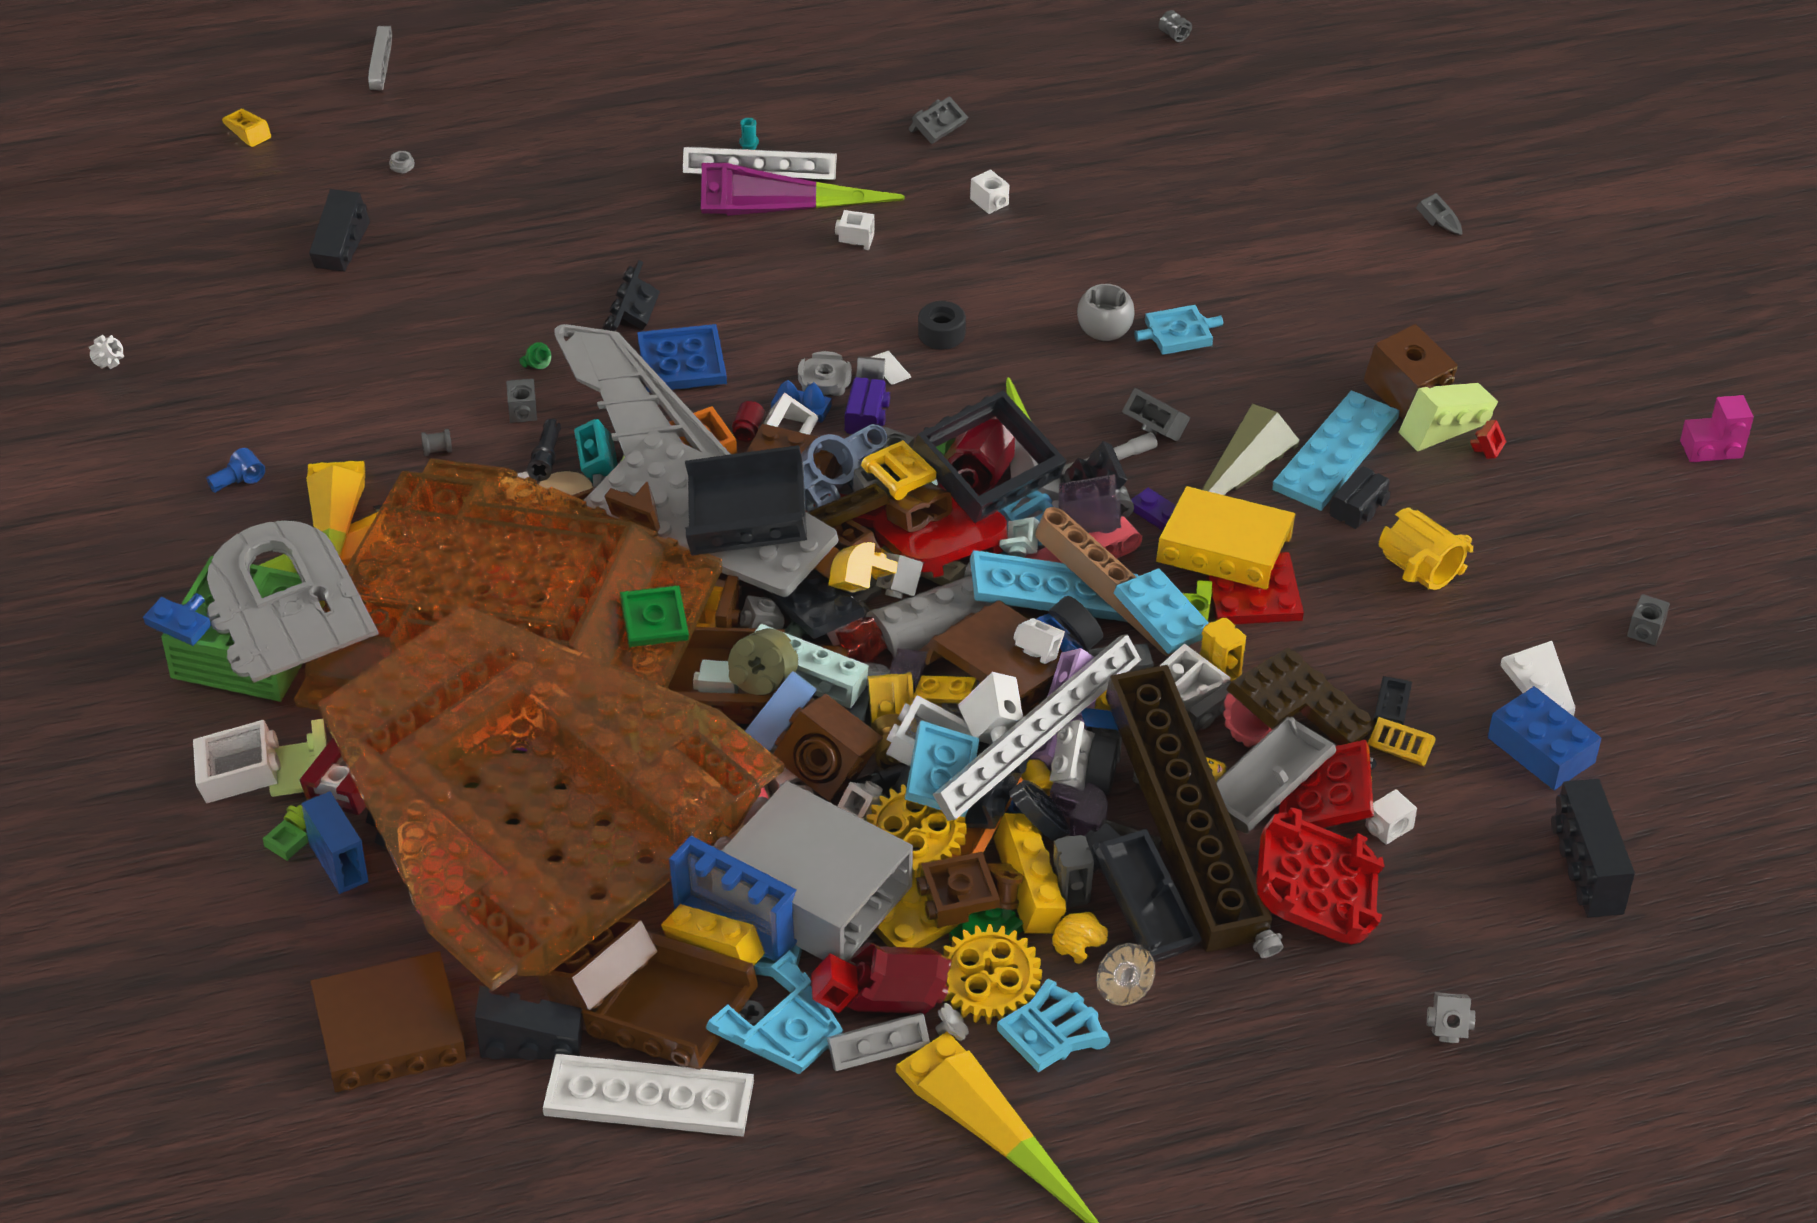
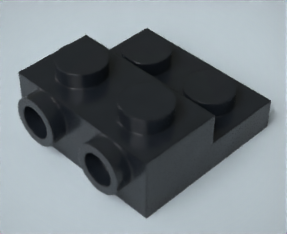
[1062,441,1127,520]

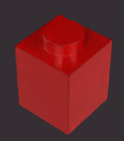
[811,953,858,1013]

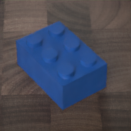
[1488,686,1602,790]

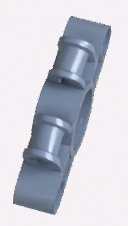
[801,424,887,512]

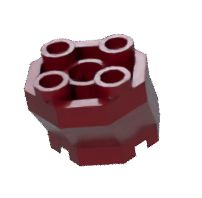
[939,416,1015,496]
[847,942,952,1016]

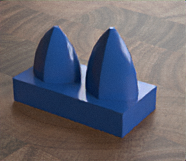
[771,380,832,423]

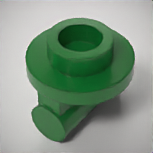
[519,342,551,369]

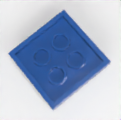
[637,324,727,392]

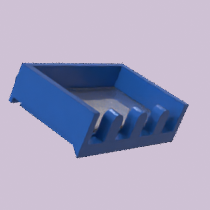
[669,836,797,962]

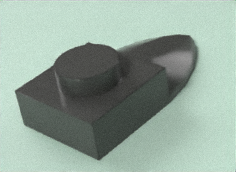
[1416,193,1462,236]

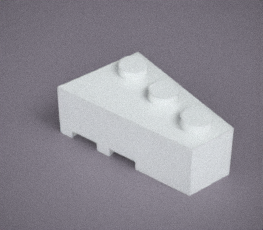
[1160,643,1231,713]

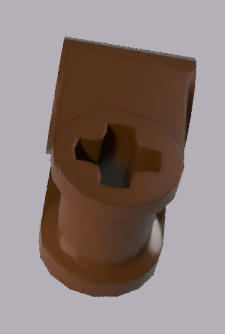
[987,863,1023,910]

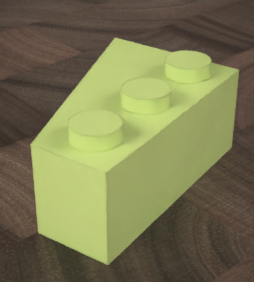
[1398,383,1498,452]

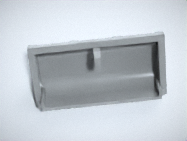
[866,575,993,661]
[1216,717,1336,833]

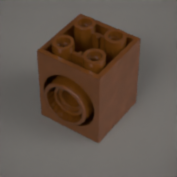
[1363,324,1458,420]
[772,693,883,802]

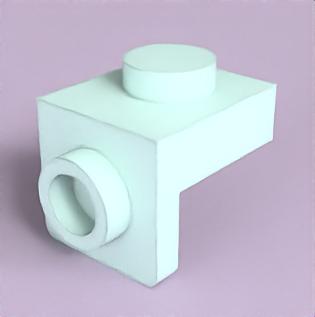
[999,517,1039,557]

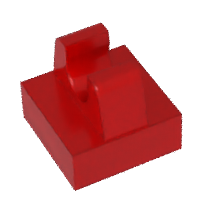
[1470,420,1506,459]

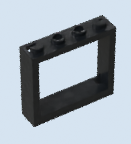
[913,390,1067,523]

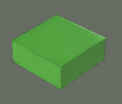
[263,820,308,861]

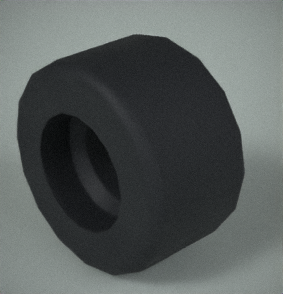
[918,301,966,350]

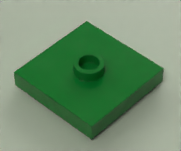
[620,585,689,647]

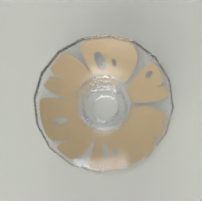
[1097,943,1156,1006]

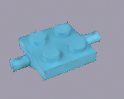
[1134,305,1223,355]

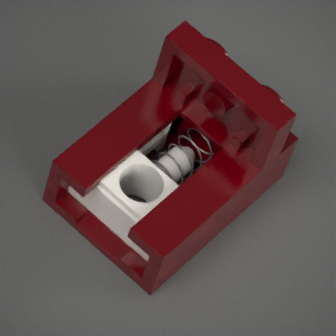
[299,707,405,815]

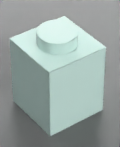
[693,660,739,693]

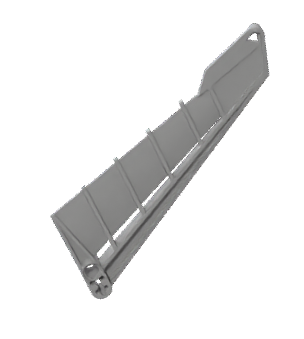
[555,324,730,457]

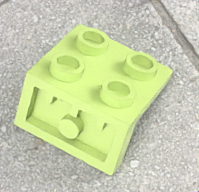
[269,719,328,797]

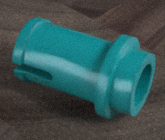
[739,117,759,150]

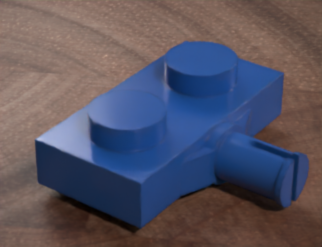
[143,593,212,646]

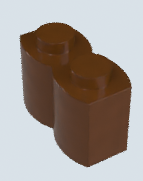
[885,482,953,532]

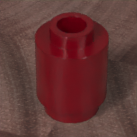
[732,401,766,442]

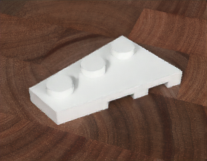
[1500,641,1575,716]

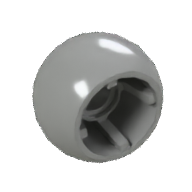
[1077,284,1135,341]

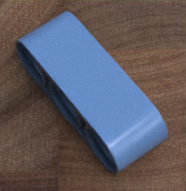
[738,671,817,760]

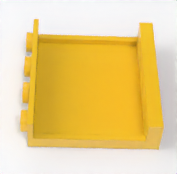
[1156,486,1295,590]

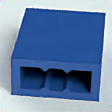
[301,791,369,894]

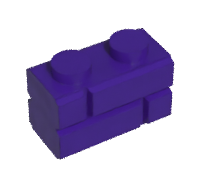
[845,377,890,434]

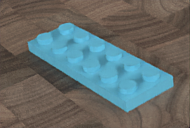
[1272,390,1400,511]
[970,550,1138,622]

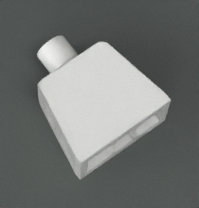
[958,672,1023,744]

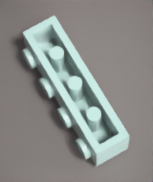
[755,624,869,709]

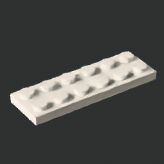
[543,1054,754,1137]

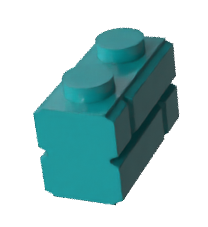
[574,419,618,483]

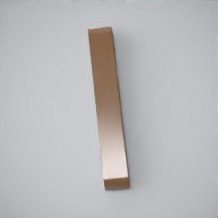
[1035,507,1174,657]

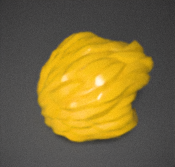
[1052,912,1108,964]

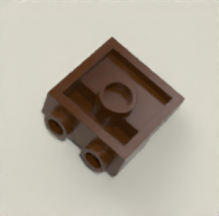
[916,852,1000,928]

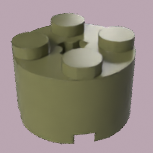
[728,628,798,695]

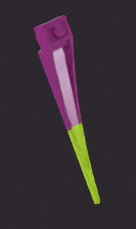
[701,163,905,216]

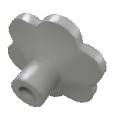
[936,1003,969,1041]

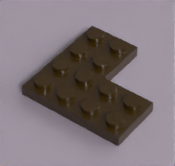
[1226,648,1376,745]

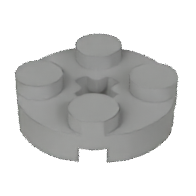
[798,351,852,396]

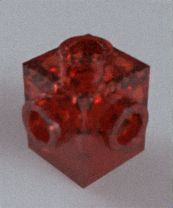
[835,617,887,663]

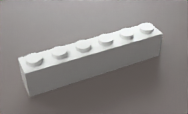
[683,147,837,179]

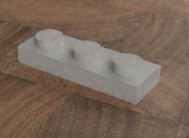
[827,1013,930,1071]

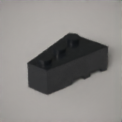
[309,189,370,272]
[475,985,583,1060]

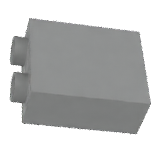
[711,780,913,962]

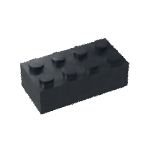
[1551,779,1635,918]

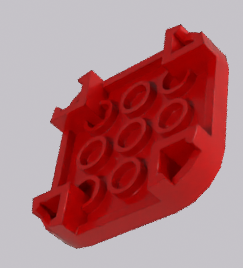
[873,495,1008,578]
[1256,807,1384,944]

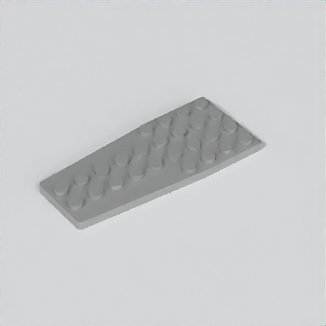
[580,429,839,597]

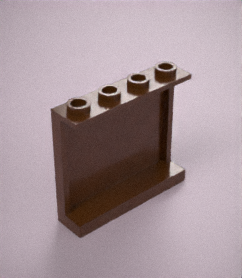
[925,600,1062,712]
[655,627,785,724]
[581,932,758,1070]
[310,951,466,1092]

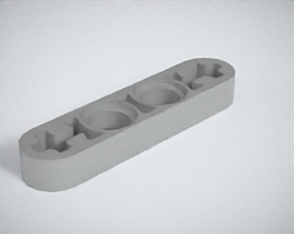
[368,26,392,90]

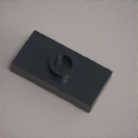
[1373,676,1412,728]

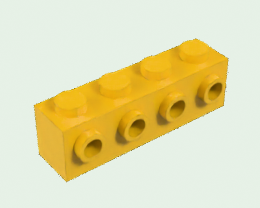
[993,813,1066,934]

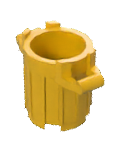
[1379,508,1473,590]

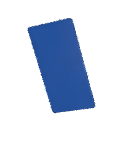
[1081,708,1118,730]

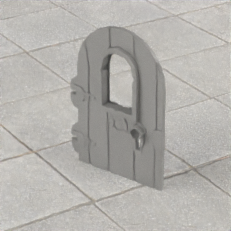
[206,520,379,683]

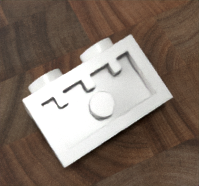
[1049,720,1095,793]

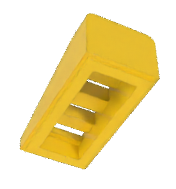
[222,108,271,147]
[1368,717,1436,767]

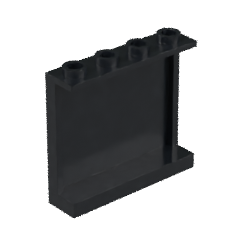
[685,445,807,556]

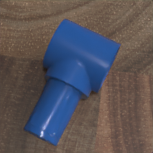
[206,448,265,493]

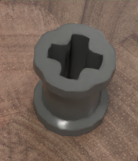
[421,428,452,457]

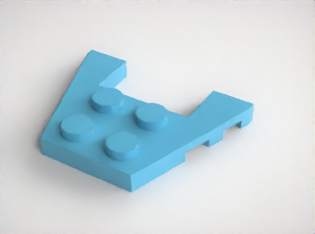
[706,950,843,1074]

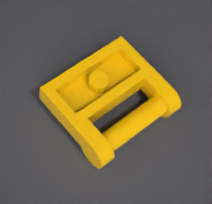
[861,440,936,500]

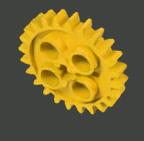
[866,784,967,878]
[944,924,1042,1024]

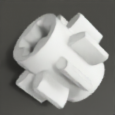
[89,335,124,369]

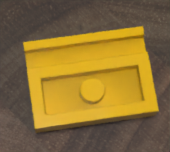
[867,672,916,734]

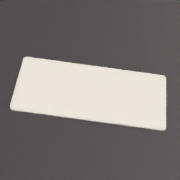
[872,351,911,385]

